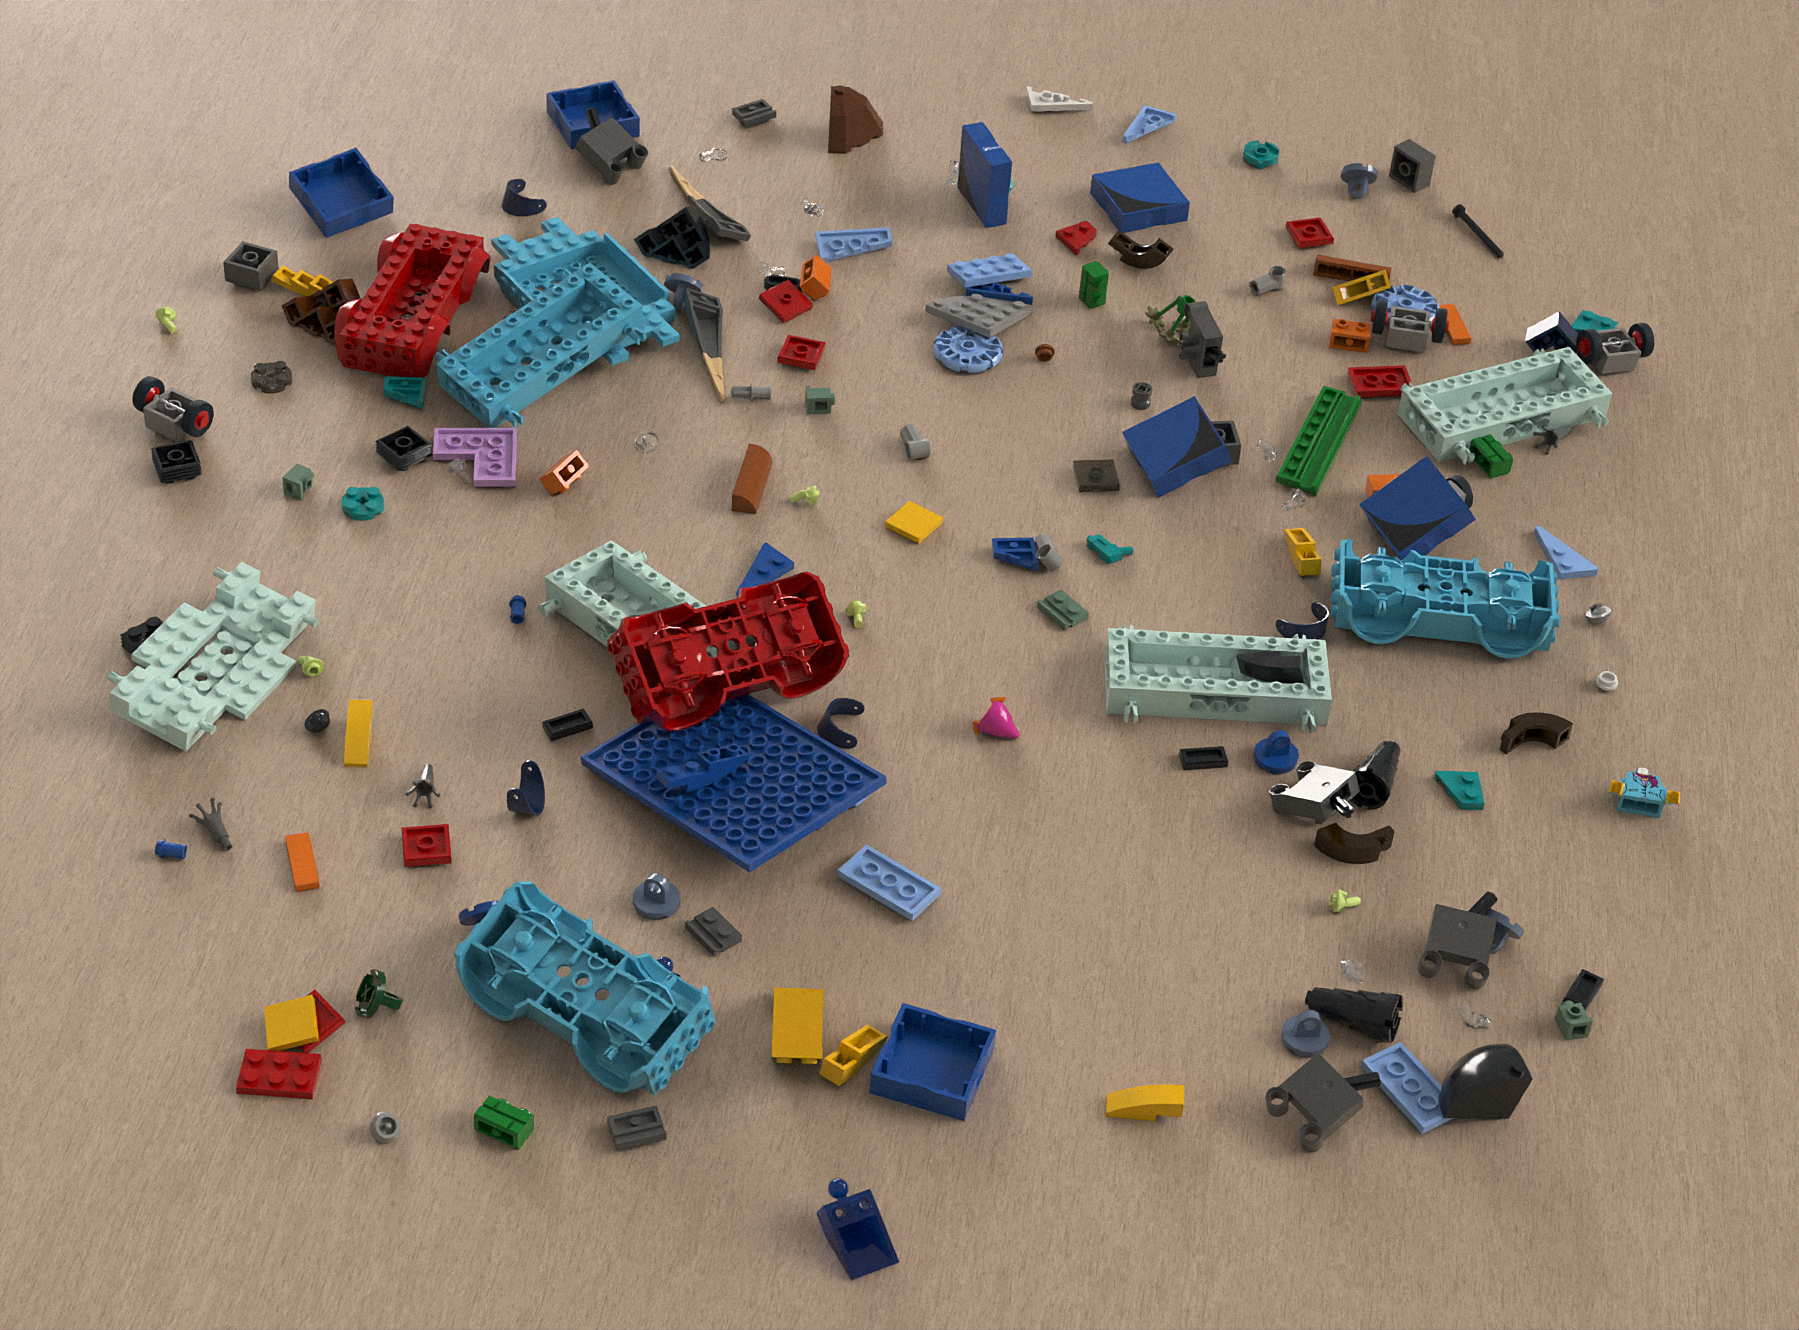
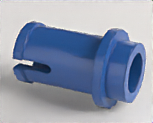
[509,595,527,624]
[155,839,187,860]

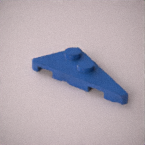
[966,283,1033,305]
[736,542,794,598]

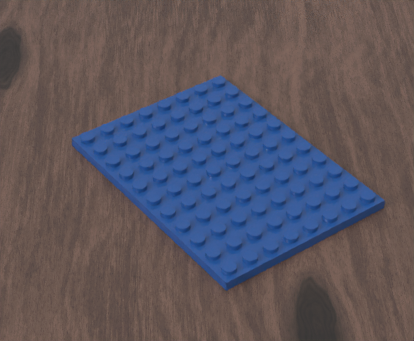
[580,694,887,873]

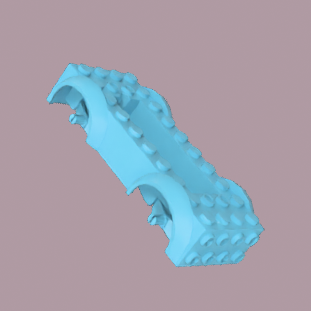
[1330,539,1560,658]
[454,881,716,1096]

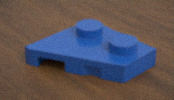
[991,537,1039,570]

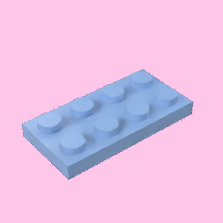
[947,253,1032,287]
[837,844,941,921]
[1361,1042,1454,1134]

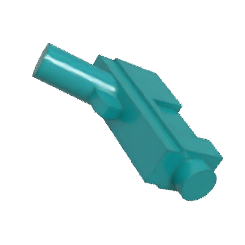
[1086,534,1133,564]

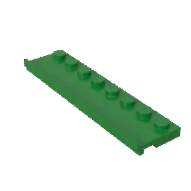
[1275,386,1362,496]

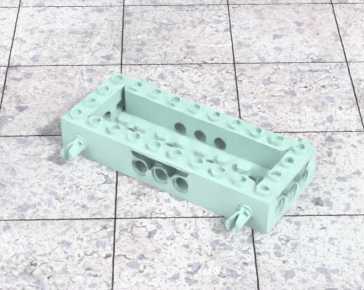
[1397,347,1613,465]
[538,540,757,658]
[1105,624,1332,733]

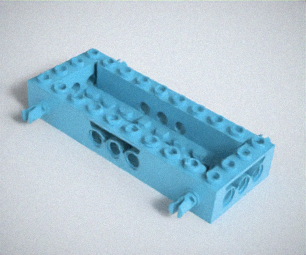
[435,263,647,428]

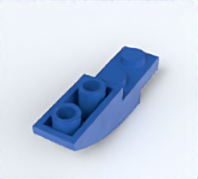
[656,744,748,792]

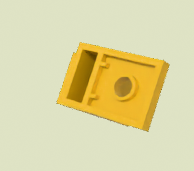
[771,987,824,1064]

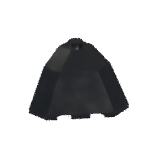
[634,205,710,268]

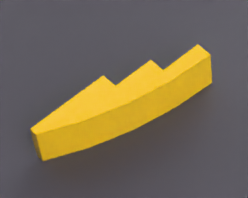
[271,265,333,296]

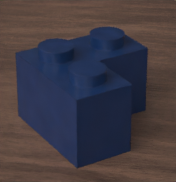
[1525,311,1578,354]

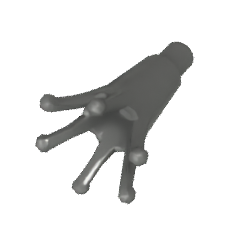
[1533,425,1572,454]
[405,764,440,808]
[189,798,232,851]

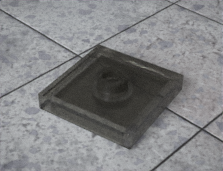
[1073,459,1120,492]

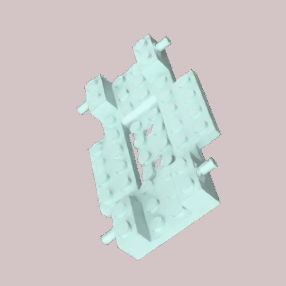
[107,562,319,751]

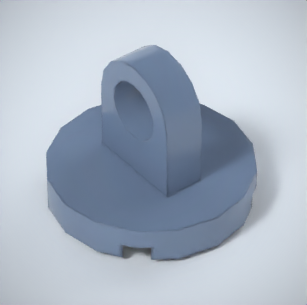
[1340,163,1377,199]
[664,273,703,310]
[633,873,680,920]
[1485,908,1524,954]
[1281,1010,1330,1058]

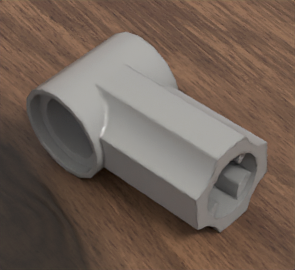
[1249,266,1286,296]
[900,424,930,460]
[1035,534,1063,572]

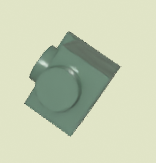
[805,386,835,414]
[282,464,314,500]
[1555,1001,1593,1041]

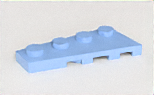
[815,227,893,263]

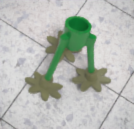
[1145,295,1196,345]

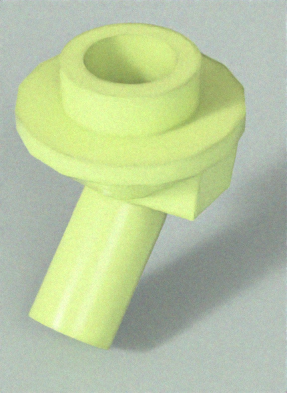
[156,307,177,333]
[790,485,819,506]
[845,601,866,628]
[298,656,324,677]
[1329,889,1361,913]

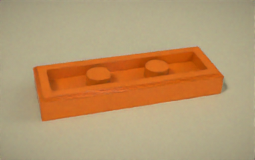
[1439,304,1472,345]
[285,832,320,892]

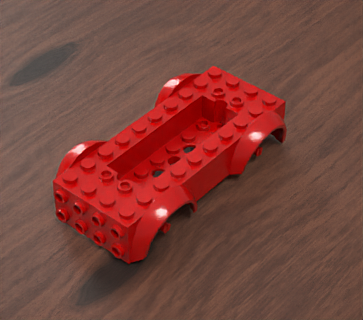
[334,223,491,378]
[607,571,850,731]

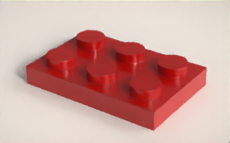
[1347,365,1412,398]
[236,1049,322,1099]

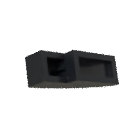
[1236,651,1305,684]

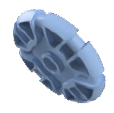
[1371,284,1440,325]
[933,326,1003,373]

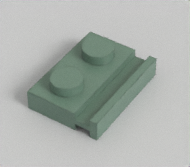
[1037,590,1089,631]

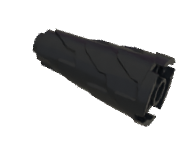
[1350,741,1401,810]
[1305,987,1403,1043]

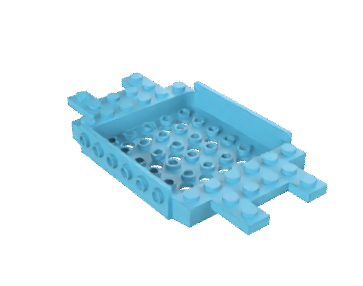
[491,217,680,366]

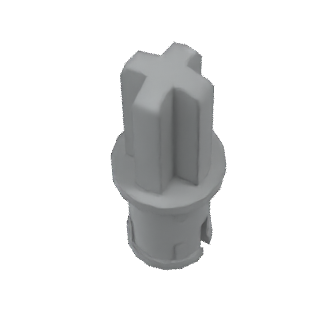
[731,384,771,400]

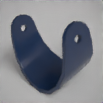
[502,179,547,216]
[1276,602,1330,640]
[817,698,865,749]
[507,760,545,815]

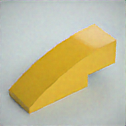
[1332,269,1391,305]
[1284,528,1322,576]
[344,699,373,767]
[820,1024,888,1086]
[1106,1084,1184,1121]

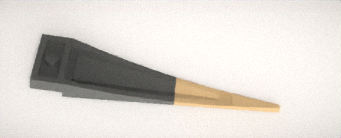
[669,165,751,242]
[682,287,725,404]

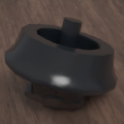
[304,709,330,733]

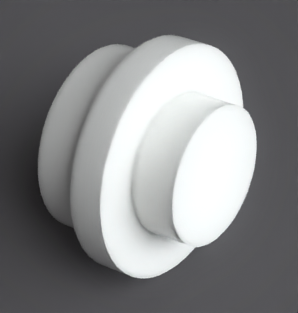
[1596,671,1618,691]

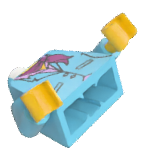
[1608,768,1681,818]

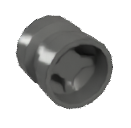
[1131,382,1152,410]

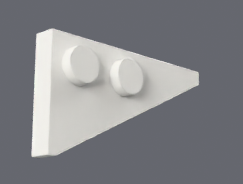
[1026,87,1093,112]

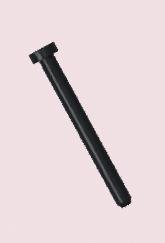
[1452,204,1504,258]

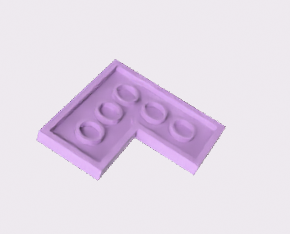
[433,428,517,487]

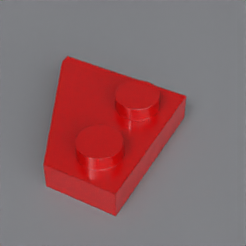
[1055,221,1097,255]

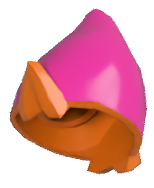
[973,697,1020,739]

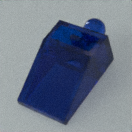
[816,1178,899,1281]

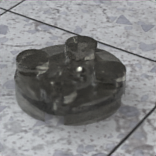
[251,361,292,394]

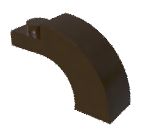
[1108,230,1174,269]
[1500,712,1573,754]
[1314,823,1395,864]

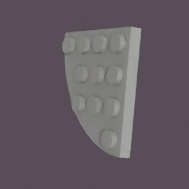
[925,294,1032,338]

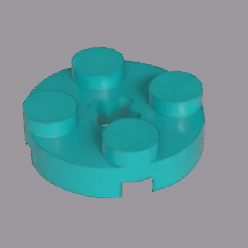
[1242,140,1279,169]
[341,487,384,521]

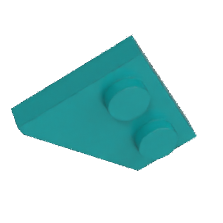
[1571,310,1618,332]
[383,377,426,408]
[1434,771,1484,810]

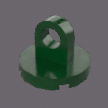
[355,969,403,1019]

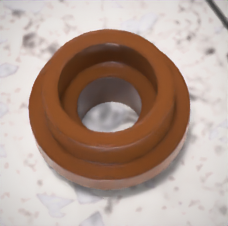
[1035,344,1055,361]

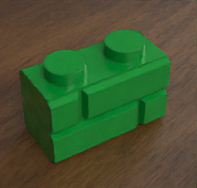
[1079,261,1109,308]
[1469,434,1513,478]
[474,1095,534,1149]

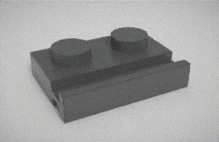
[732,99,777,127]
[685,907,742,957]
[607,1105,667,1151]

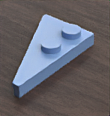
[1122,105,1177,143]
[1534,526,1598,579]

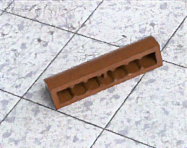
[1313,254,1392,281]
[732,443,773,514]

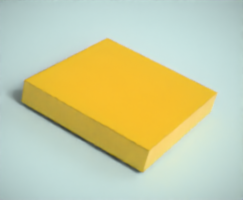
[885,501,943,544]
[264,995,319,1051]

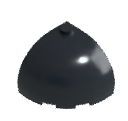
[1439,1043,1533,1119]

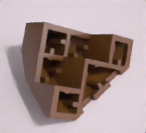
[828,85,883,154]
[281,278,360,344]

